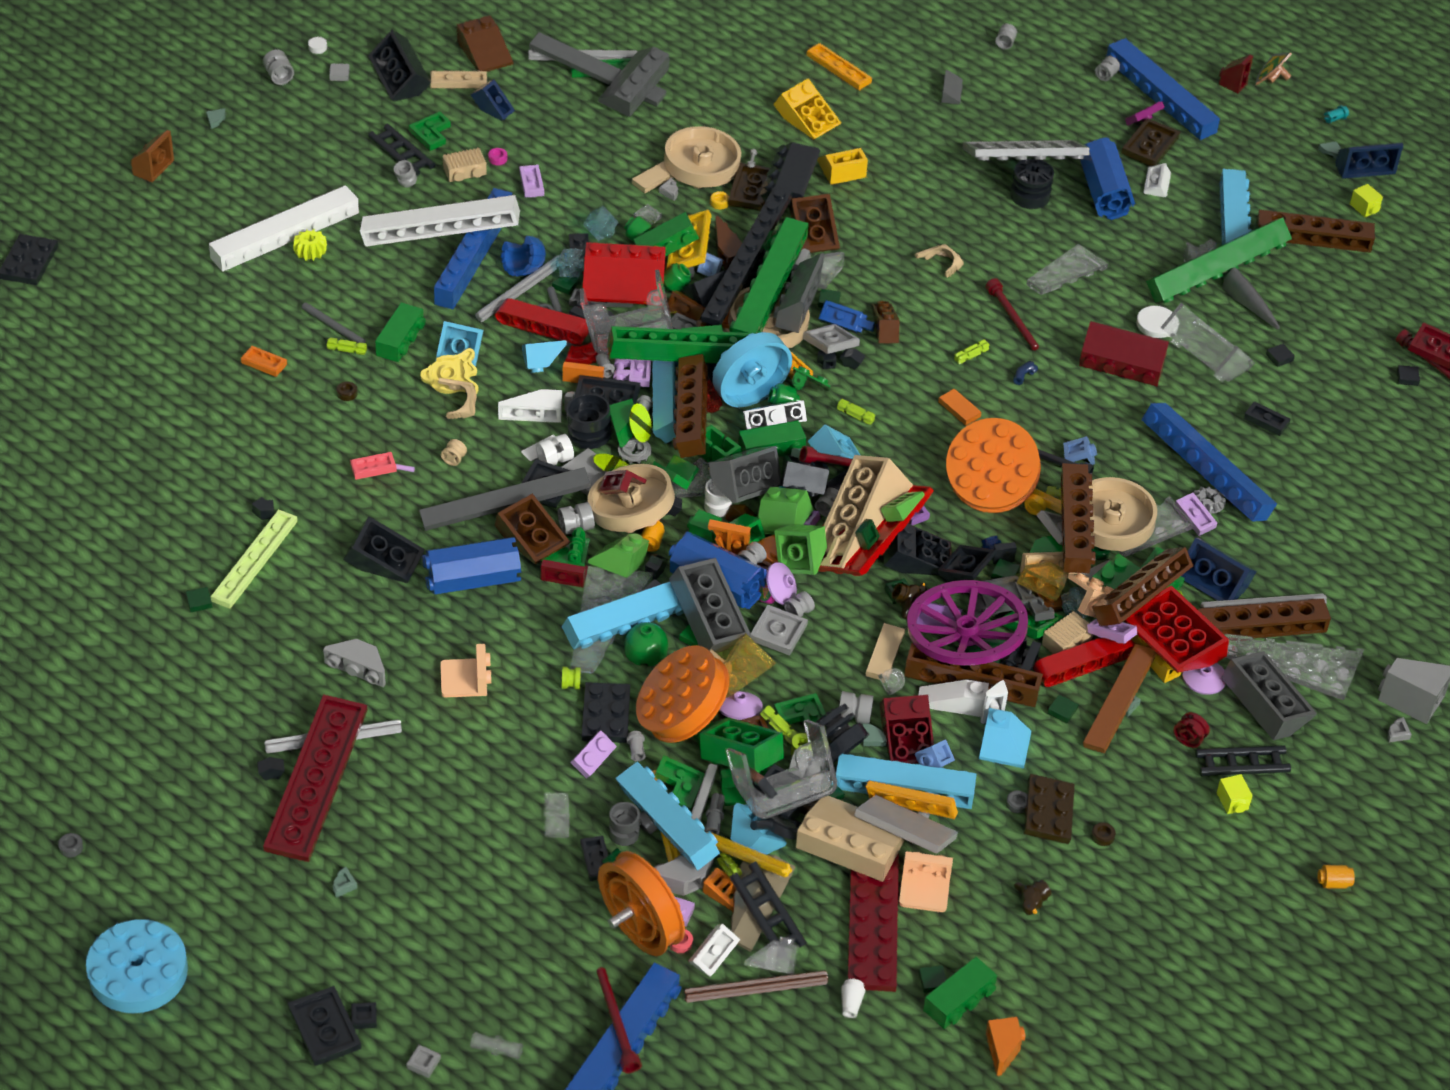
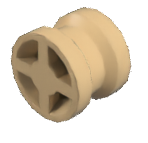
[441,439,467,466]

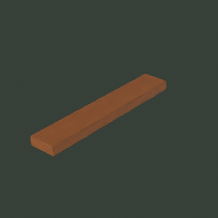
[1083,644,1157,754]

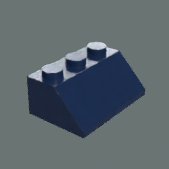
[1335,143,1404,179]
[1181,538,1257,601]

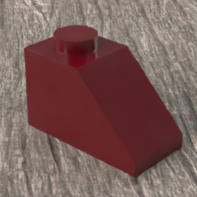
[1219,55,1253,94]

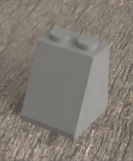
[1378,658,1450,724]

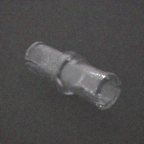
[470,1032,523,1059]

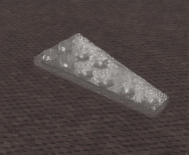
[571,566,653,674]
[1225,634,1364,700]

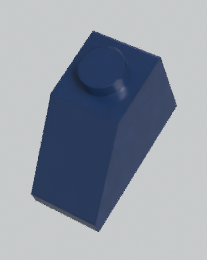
[470,79,515,121]

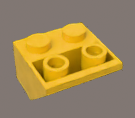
[817,148,868,185]

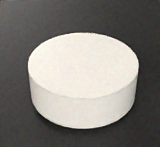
[308,37,327,54]

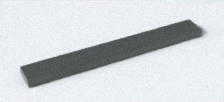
[529,32,666,107]
[419,467,591,531]

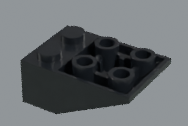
[884,523,952,575]

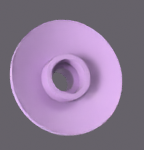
[766,562,797,605]
[1182,663,1226,695]
[719,691,762,720]

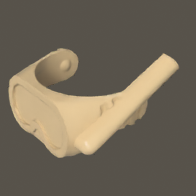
[915,244,963,278]
[438,378,477,419]

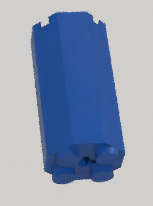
[1080,137,1135,220]
[669,532,767,609]
[422,537,521,595]

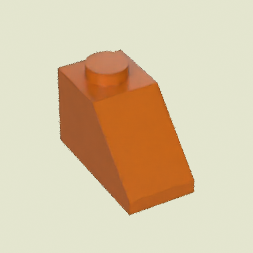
[986,1017,1025,1076]

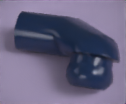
[1013,361,1038,385]

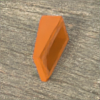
[703,868,736,912]

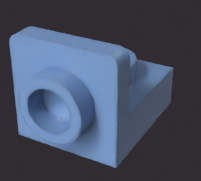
[1063,437,1097,464]
[915,739,955,768]

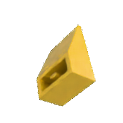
[773,79,841,140]

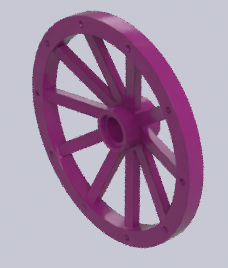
[907,580,1028,665]

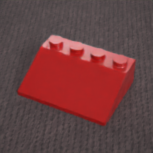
[582,242,666,305]
[1124,585,1229,673]

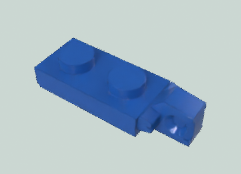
[818,300,876,333]

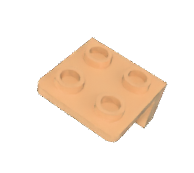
[1067,573,1114,618]
[441,644,491,697]
[899,851,953,912]

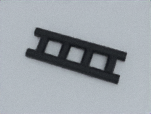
[368,124,436,177]
[1195,745,1291,776]
[729,861,807,960]

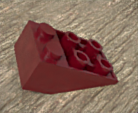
[879,695,934,764]

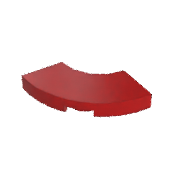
[565,337,609,365]

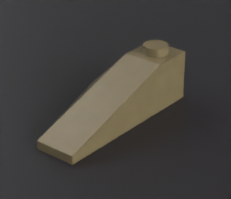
[730,855,795,952]

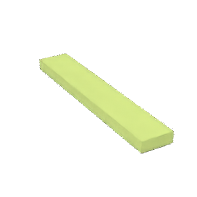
[211,509,298,609]

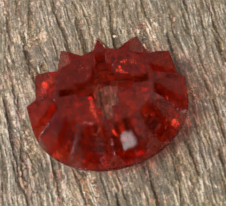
[707,380,723,413]

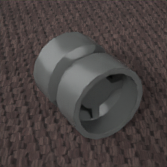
[609,802,640,846]

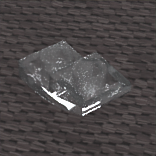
[544,792,569,838]

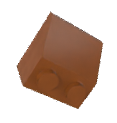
[131,130,174,182]

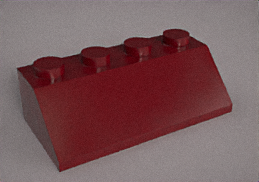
[1079,321,1169,386]

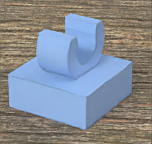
[697,253,723,277]

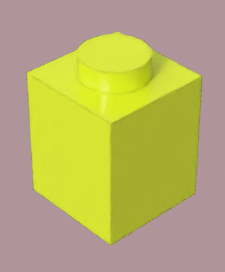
[1350,184,1383,217]
[1217,774,1253,814]

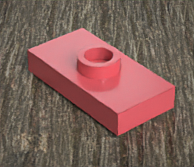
[350,452,397,480]

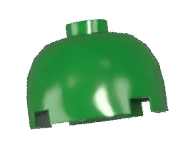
[624,622,669,666]

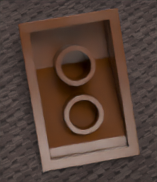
[457,15,513,72]
[789,194,840,253]
[495,493,570,564]

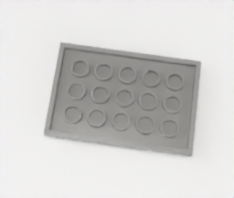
[963,140,1089,160]

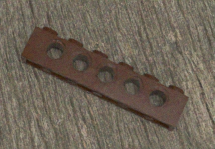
[1255,209,1375,253]
[673,354,708,458]
[1061,463,1095,574]
[1092,547,1193,626]
[1197,598,1331,640]
[904,643,1043,707]

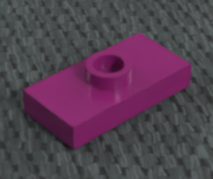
[1125,101,1165,126]

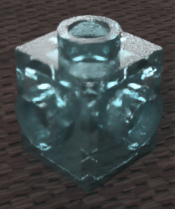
[583,206,618,241]
[556,249,585,277]
[1061,586,1088,619]

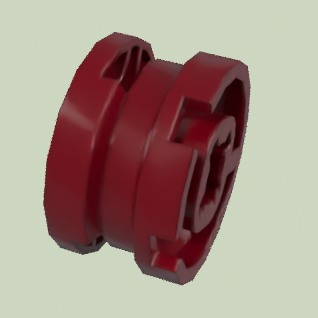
[1173,712,1210,748]

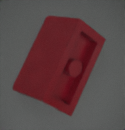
[599,470,647,495]
[541,560,589,588]

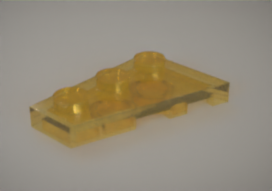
[724,634,776,698]

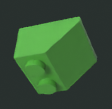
[758,487,813,535]
[774,524,827,575]
[588,534,649,578]

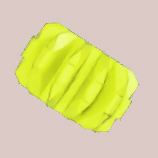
[293,229,327,261]

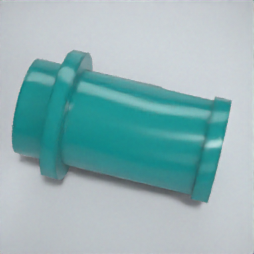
[1324,105,1349,124]

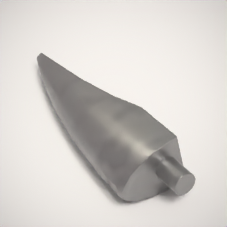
[1222,267,1280,330]

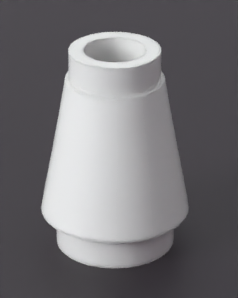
[841,979,865,1018]

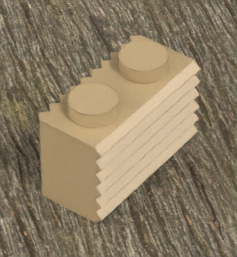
[443,148,487,182]
[1042,611,1093,654]

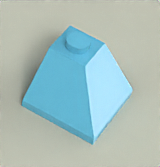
[435,321,484,367]
[522,340,566,373]
[808,425,860,459]
[979,708,1031,769]
[731,803,787,855]

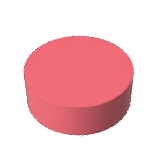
[669,929,693,953]

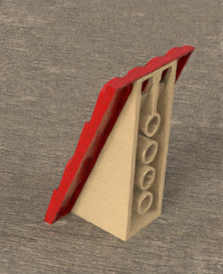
[818,455,934,576]

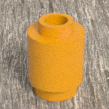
[641,521,665,551]
[1318,865,1354,889]

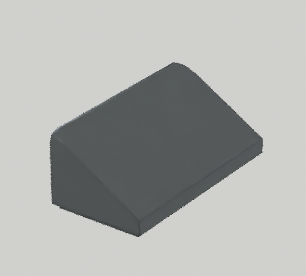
[942,70,963,105]

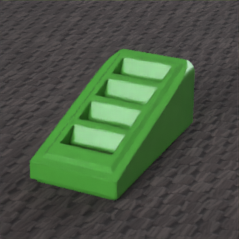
[881,491,925,522]

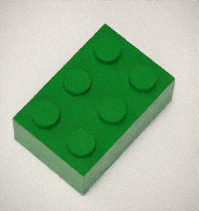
[700,717,784,773]

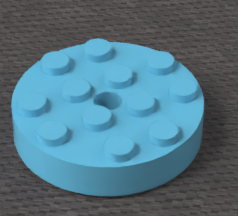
[713,332,792,407]
[86,920,188,1013]

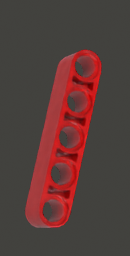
[495,298,592,345]
[1033,638,1135,687]

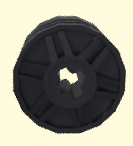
[1010,158,1054,209]
[566,393,612,449]
[808,704,870,764]

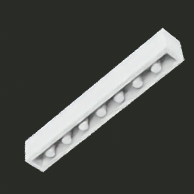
[209,185,359,272]
[360,195,520,247]

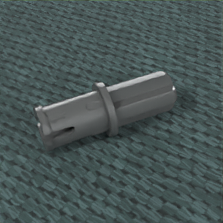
[705,793,725,835]

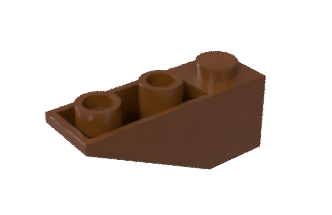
[715,216,742,270]
[872,301,900,343]

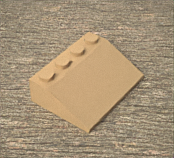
[796,794,905,882]

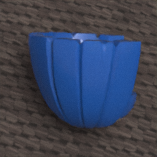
[501,236,546,276]

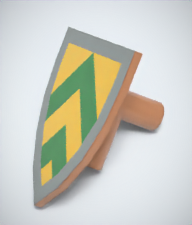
[1255,52,1292,85]

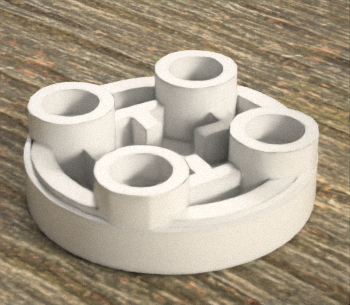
[1136,306,1177,338]

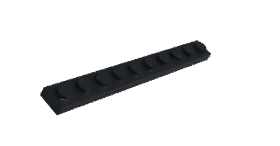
[701,187,792,325]

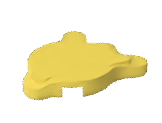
[420,348,479,394]

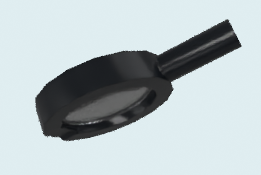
[750,809,802,840]

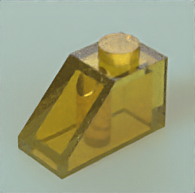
[1016,562,1069,601]

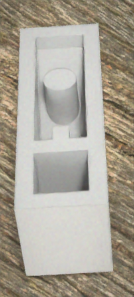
[498,389,562,423]
[919,680,989,717]

